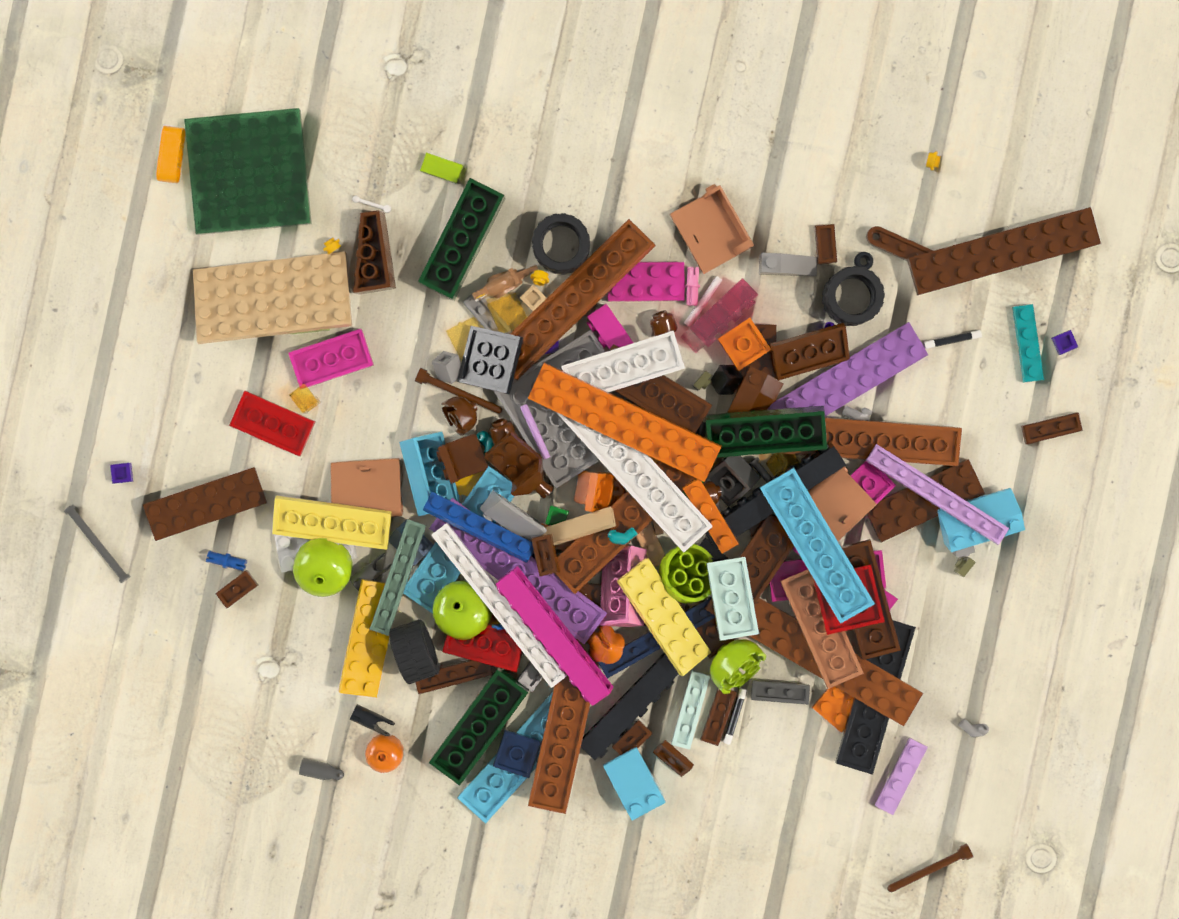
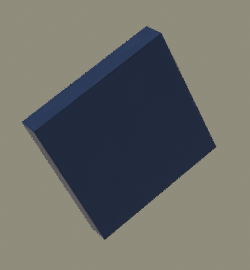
[493,729,541,778]

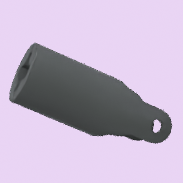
[350,553,392,591]
[299,758,344,780]

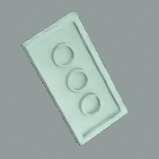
[706,557,759,641]

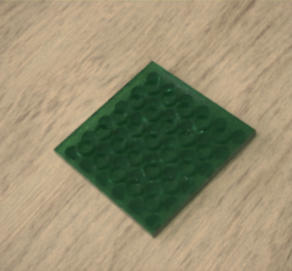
[184,108,312,235]

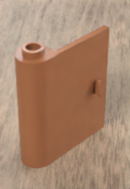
[670,184,755,275]
[331,458,403,517]
[808,467,877,541]

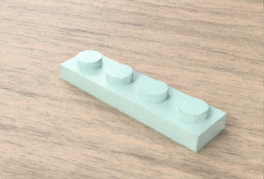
[671,670,710,750]

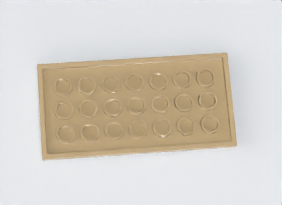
[193,252,352,344]

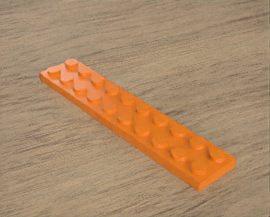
[528,363,722,482]

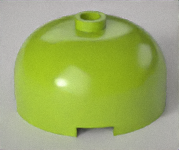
[293,538,353,597]
[659,544,713,603]
[433,581,492,640]
[710,639,766,694]

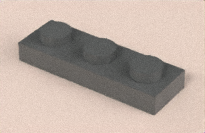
[751,680,810,705]

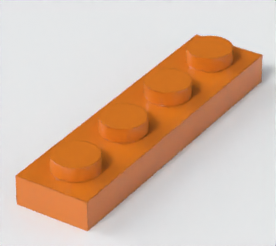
[683,479,739,554]

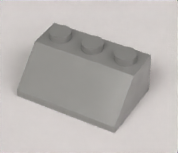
[480,490,547,542]

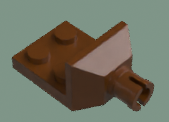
[484,431,553,499]

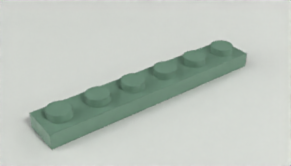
[370,519,426,636]

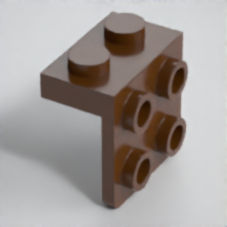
[436,434,488,484]

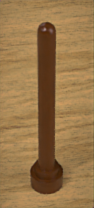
[415,368,502,414]
[887,843,974,893]

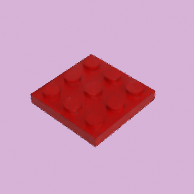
[813,564,885,635]

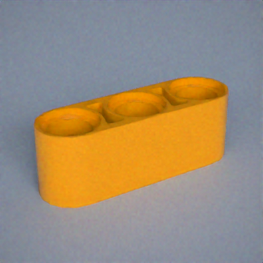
[156,126,185,183]

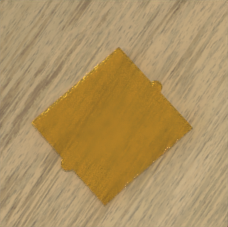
[487,292,527,333]
[446,317,480,361]

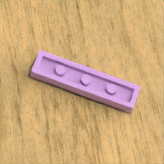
[875,737,928,815]

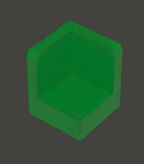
[545,505,569,525]

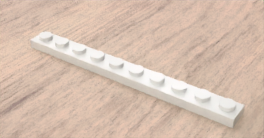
[431,523,567,688]

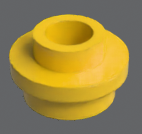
[926,151,941,171]
[323,238,341,254]
[530,270,549,286]

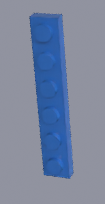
[423,492,534,563]

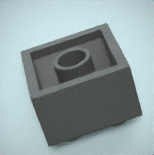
[705,456,761,507]

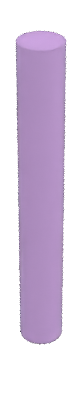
[520,404,551,460]

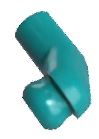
[476,431,494,456]
[608,527,638,545]

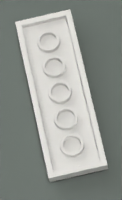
[562,331,685,392]

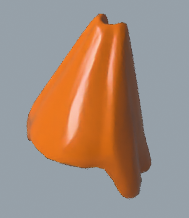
[587,626,625,664]

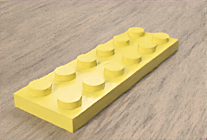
[272,496,392,550]
[617,558,711,676]

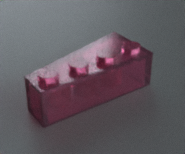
[681,278,758,353]

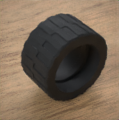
[532,213,590,275]
[822,266,885,326]
[389,619,440,684]

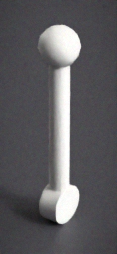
[352,195,391,213]

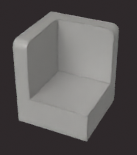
[432,351,461,384]

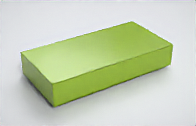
[420,152,463,184]

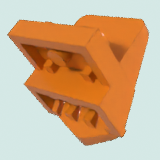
[574,471,626,512]

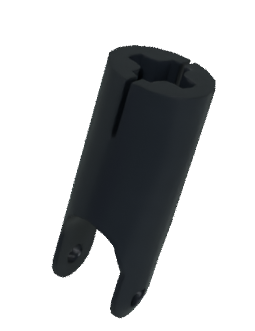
[350,704,395,736]

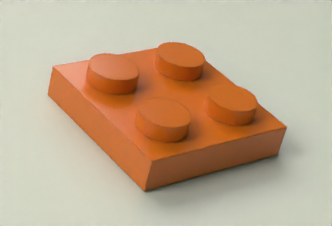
[717,318,771,371]
[812,686,854,733]

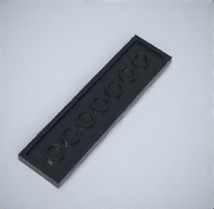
[835,620,916,775]

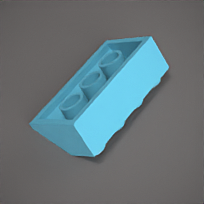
[399,431,460,516]
[937,488,1025,552]

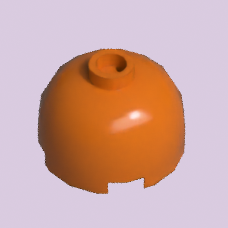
[365,734,404,773]

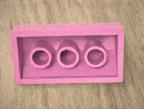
[600,546,647,627]

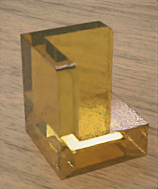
[289,384,321,414]
[766,453,800,476]

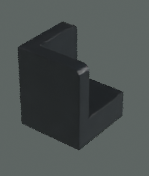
[711,365,743,395]

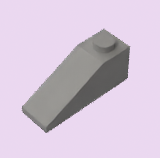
[759,253,817,276]

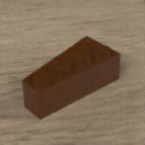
[353,210,396,295]

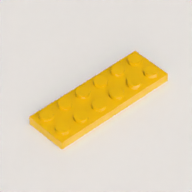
[338,579,389,698]

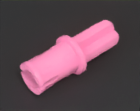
[685,267,700,306]

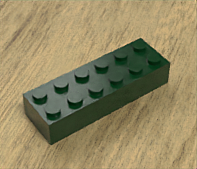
[418,178,506,301]
[706,406,827,457]
[429,668,529,786]

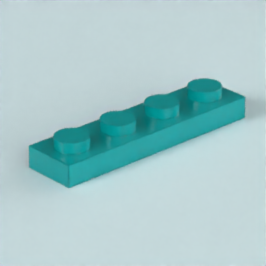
[1012,304,1044,383]

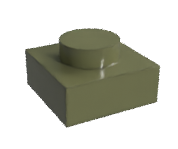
[692,371,712,390]
[954,557,976,577]

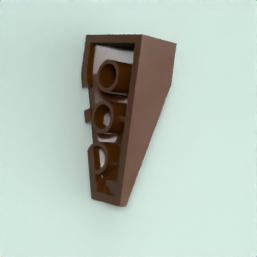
[727,366,784,413]

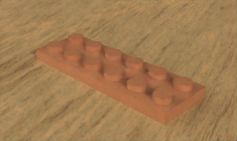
[780,570,864,689]

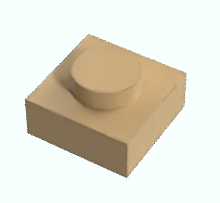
[520,284,547,311]

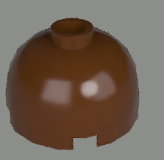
[441,396,478,435]

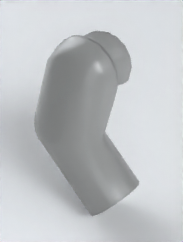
[842,406,872,421]
[959,719,989,737]

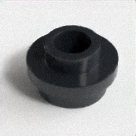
[854,252,873,270]

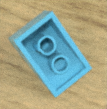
[603,747,666,821]

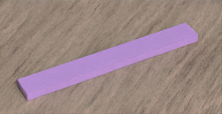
[865,444,1009,545]

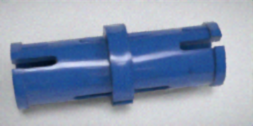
[206,550,247,571]

